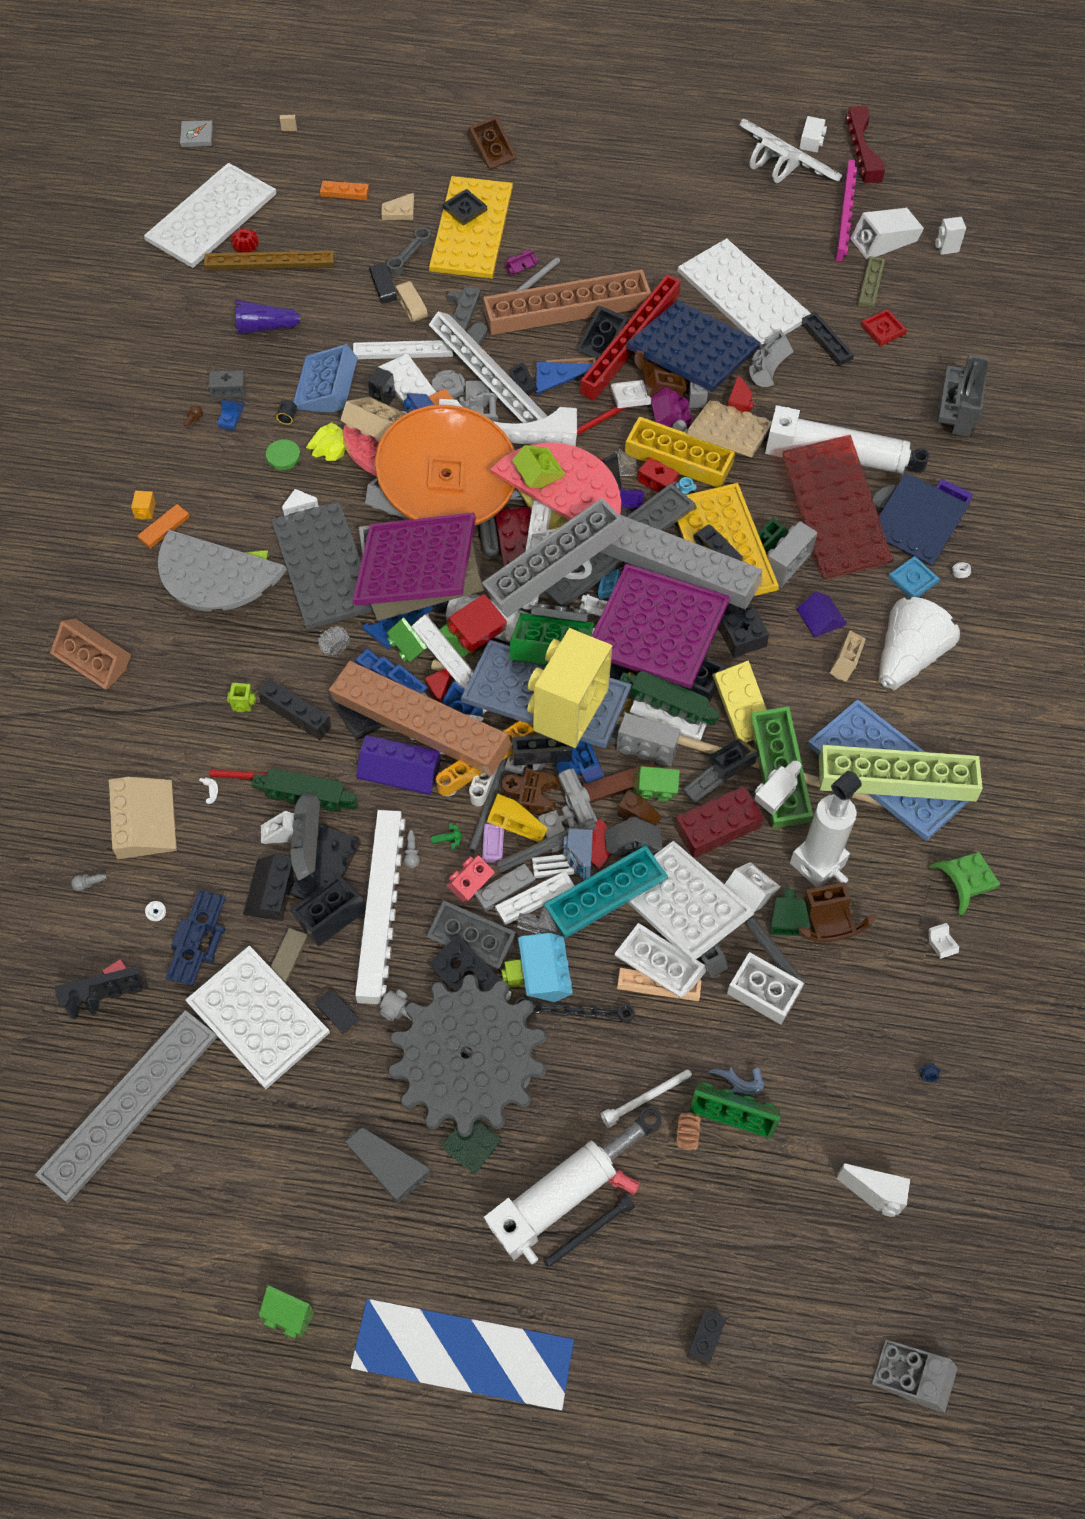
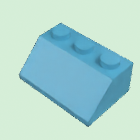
[518,933,573,1002]

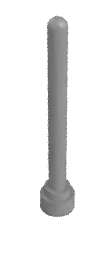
[508,257,560,293]

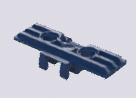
[165,890,226,986]

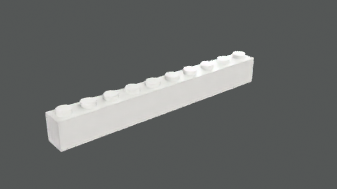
[429,311,548,423]
[355,810,406,1004]

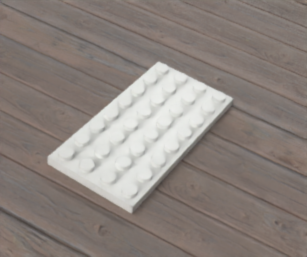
[144,163,276,268]
[677,238,811,349]

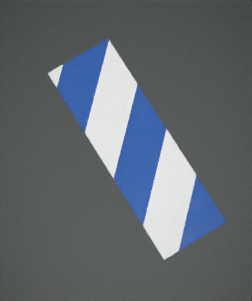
[351,1299,574,1410]

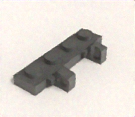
[448,286,481,332]

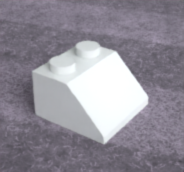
[724,862,780,912]

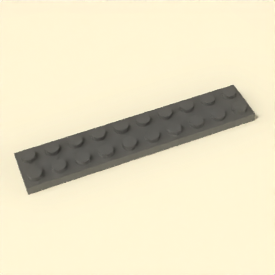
[544,484,695,607]

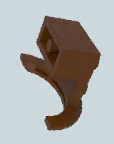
[634,350,686,396]
[799,882,877,942]

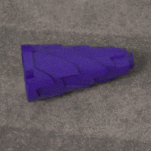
[235,300,300,335]

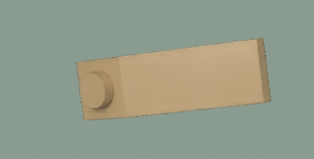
[830,631,866,682]

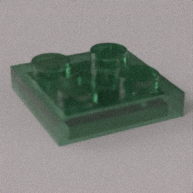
[441,1120,502,1175]

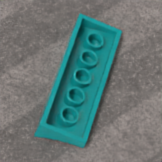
[544,845,668,938]

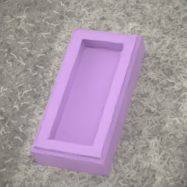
[482,824,504,863]

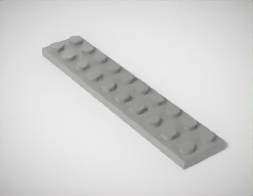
[35,1010,217,1203]

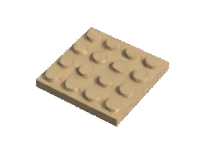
[687,400,772,457]

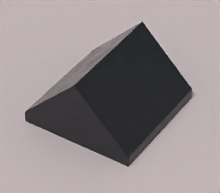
[707,738,758,782]

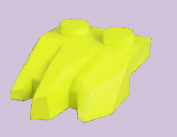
[306,422,346,461]

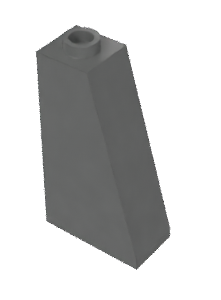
[346,1127,431,1204]

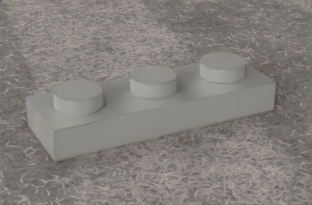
[474,864,535,912]

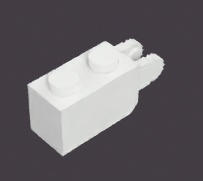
[755,760,802,815]

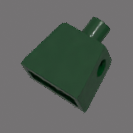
[769,889,810,937]

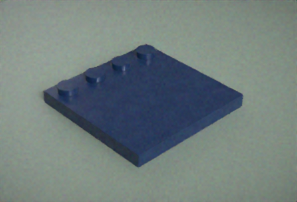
[870,472,969,567]

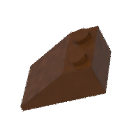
[467,115,517,170]

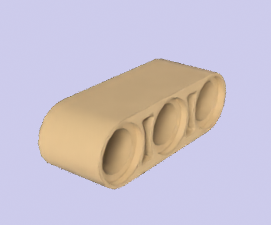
[394,281,428,322]

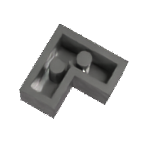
[605,817,663,857]

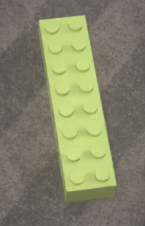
[819,745,982,802]

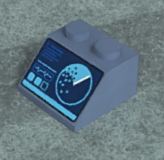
[564,828,593,880]

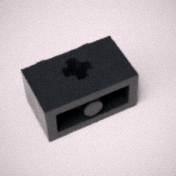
[368,367,396,405]
[686,1309,726,1367]

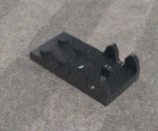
[289,824,361,900]
[54,966,148,1020]

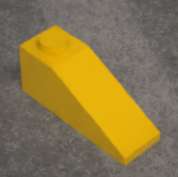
[487,794,547,842]

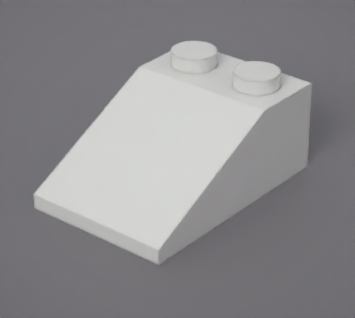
[836,1163,910,1217]

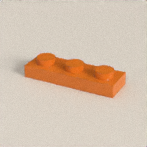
[320,181,369,200]

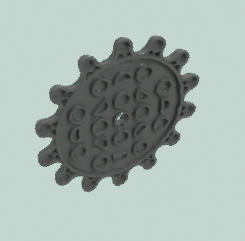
[389,974,547,1137]

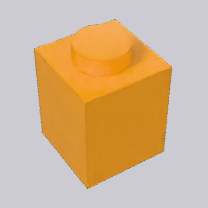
[131,491,156,520]

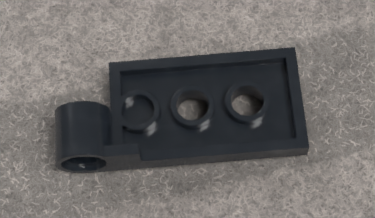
[429,935,503,992]

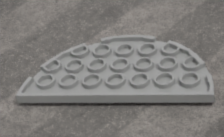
[158,530,287,612]

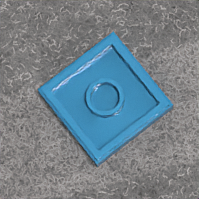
[888,556,940,599]

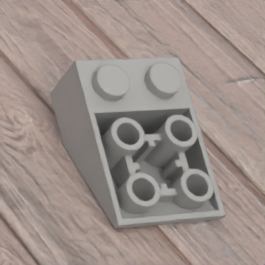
[872,1340,958,1413]

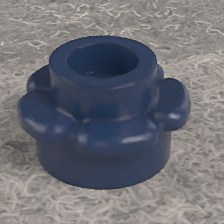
[919,1063,941,1082]

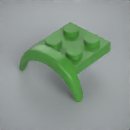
[929,852,1000,915]

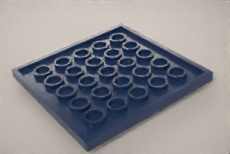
[626,300,761,392]

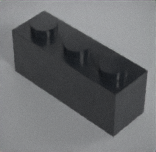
[511,735,572,766]

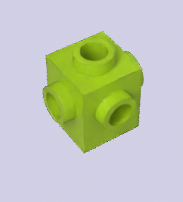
[227,683,256,712]

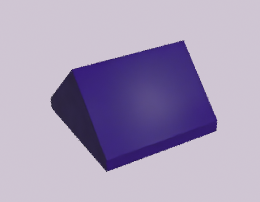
[797,592,847,638]

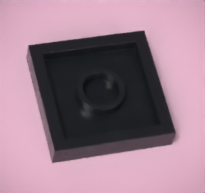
[443,189,487,226]

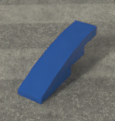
[355,649,428,694]

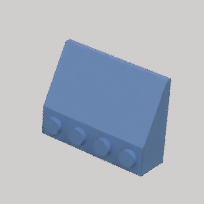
[293,344,358,412]

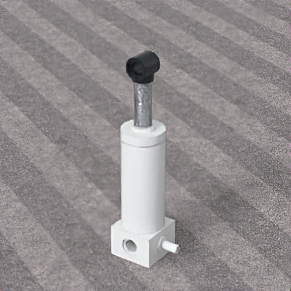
[790,771,862,887]
[484,1107,662,1264]

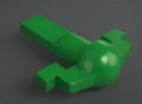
[431,823,462,850]

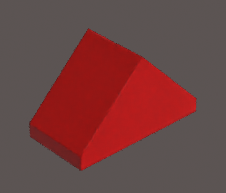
[425,669,453,703]

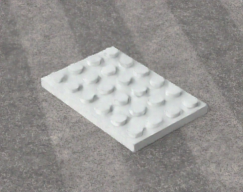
[627,841,754,962]
[186,946,330,1089]

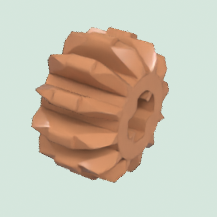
[676,1112,701,1150]

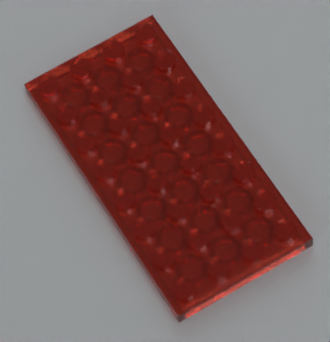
[782,434,893,580]

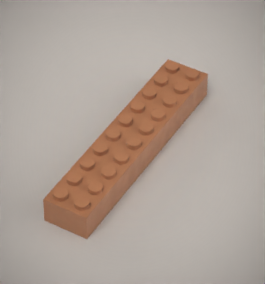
[483,269,651,335]
[329,661,512,776]

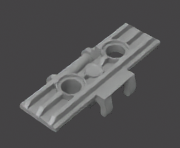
[459,381,498,422]

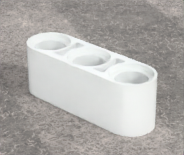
[469,767,498,806]

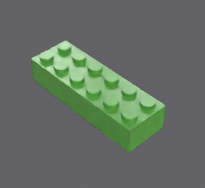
[750,707,813,829]

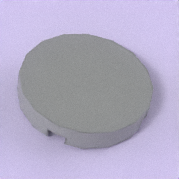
[432,370,465,399]

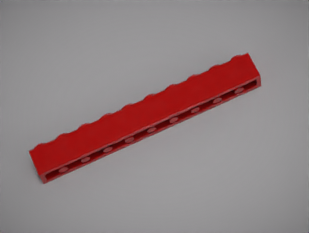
[580,274,681,401]

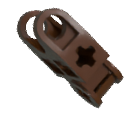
[502,769,560,814]

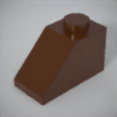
[618,791,661,826]

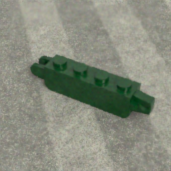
[620,671,720,726]
[251,768,358,812]

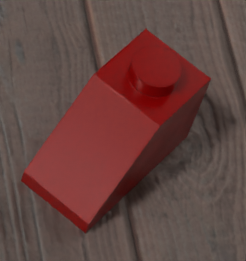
[728,376,754,412]

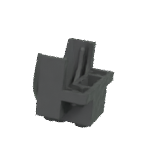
[936,354,989,437]

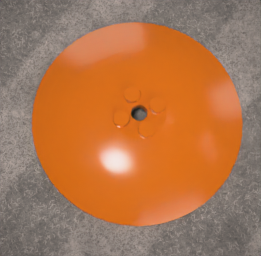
[375,405,515,525]

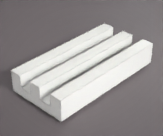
[532,854,574,879]

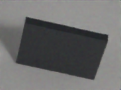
[328,695,385,741]

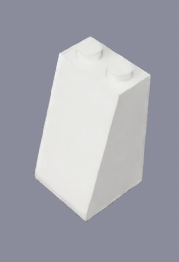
[850,208,924,260]

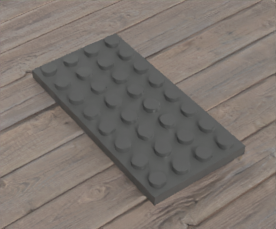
[271,501,373,630]

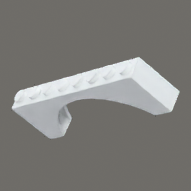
[439,399,577,446]

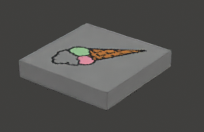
[180,120,213,147]

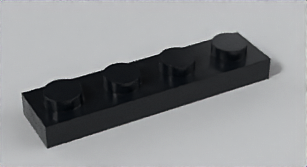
[802,312,854,366]

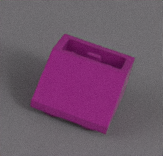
[651,387,692,429]

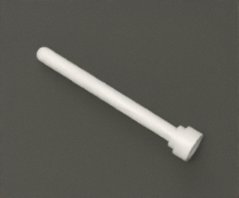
[600,1070,692,1128]

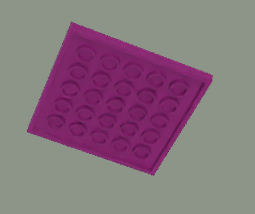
[352,512,476,606]
[592,564,730,689]

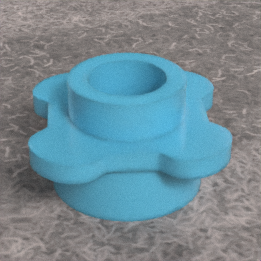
[675,477,696,495]

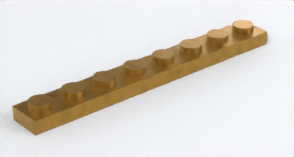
[204,251,334,270]

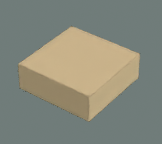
[280,115,297,131]

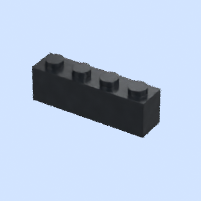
[258,679,332,741]

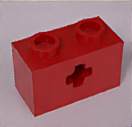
[637,457,679,493]

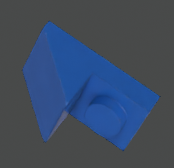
[217,399,245,430]

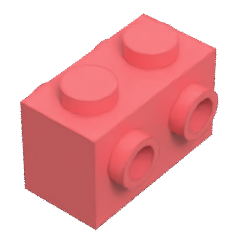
[446,855,495,902]

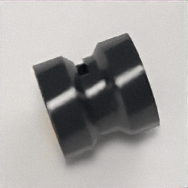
[276,400,297,425]

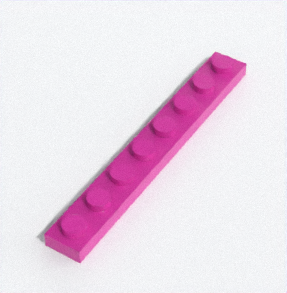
[836,159,857,262]

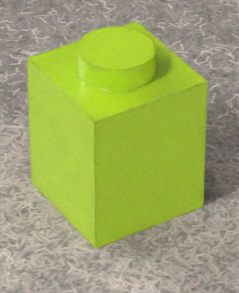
[501,959,525,988]

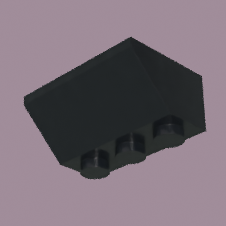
[243,854,294,921]
[290,874,366,947]

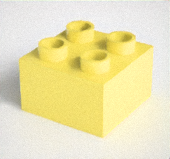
[527,628,612,748]

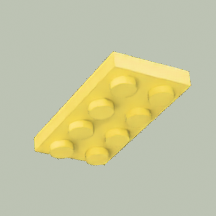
[712,661,767,743]

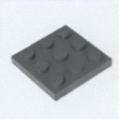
[531,603,591,622]

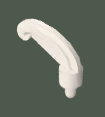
[199,777,218,804]

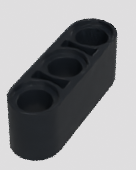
[369,263,397,304]

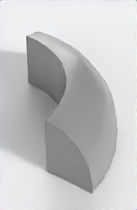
[749,330,794,387]

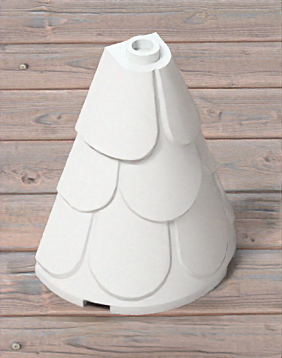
[878,597,960,690]

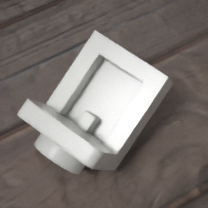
[929,923,959,959]

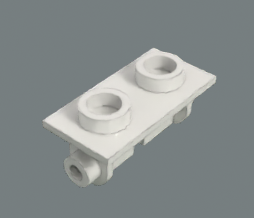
[580,594,608,617]

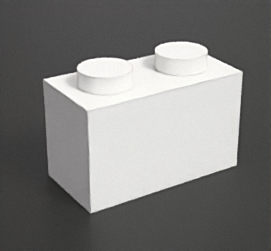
[800,116,827,152]
[935,217,966,255]

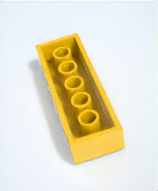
[625,417,735,488]

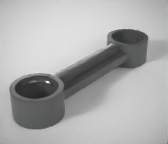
[387,227,431,276]

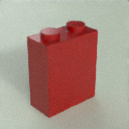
[447,594,507,653]

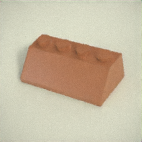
[50,619,131,690]

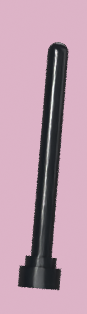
[544,1193,635,1267]

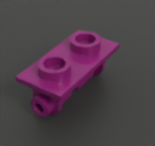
[504,249,538,275]

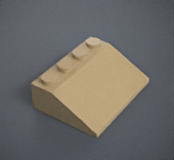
[340,397,406,442]
[109,777,177,859]

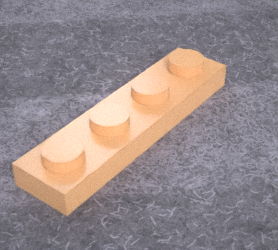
[617,968,702,1001]

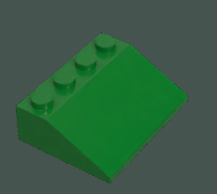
[509,613,594,665]
[689,1082,780,1139]

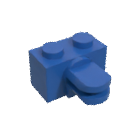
[557,740,605,783]

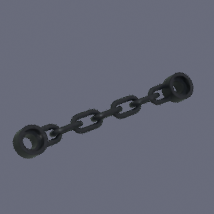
[515,997,635,1023]

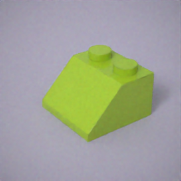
[512,445,566,488]

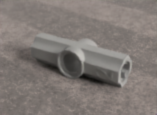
[558,769,598,824]

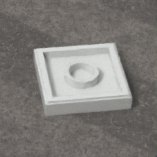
[610,380,651,408]

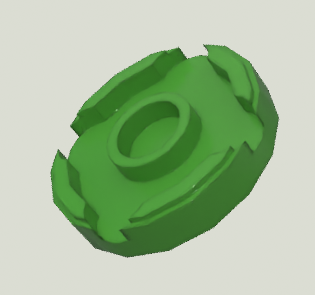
[266,440,301,470]

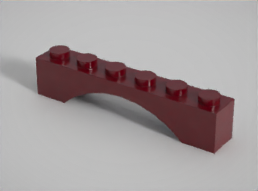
[845,105,885,183]

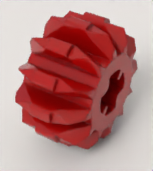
[231,227,259,253]

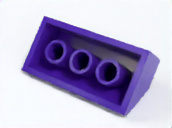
[356,735,441,795]

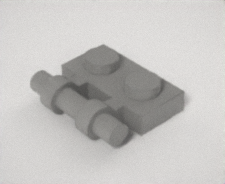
[538,806,577,853]

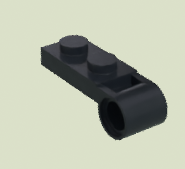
[693,524,743,561]

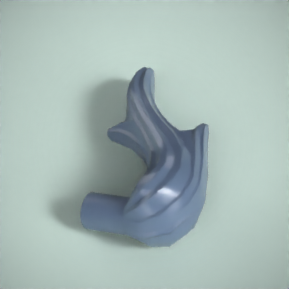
[707,1067,764,1095]

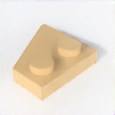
[382,193,414,220]

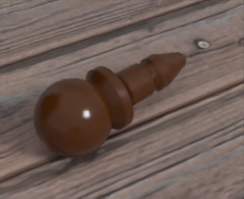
[184,406,203,427]

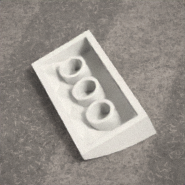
[614,923,706,999]

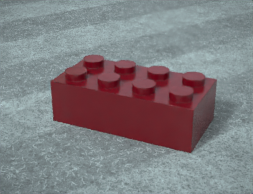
[495,507,531,567]
[674,786,764,858]

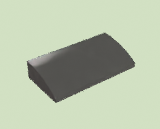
[426,900,518,970]

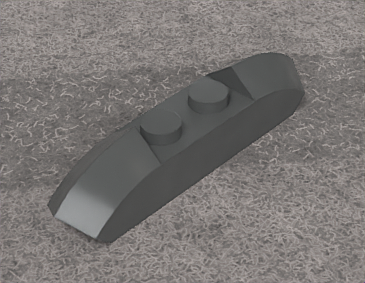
[291,793,320,881]

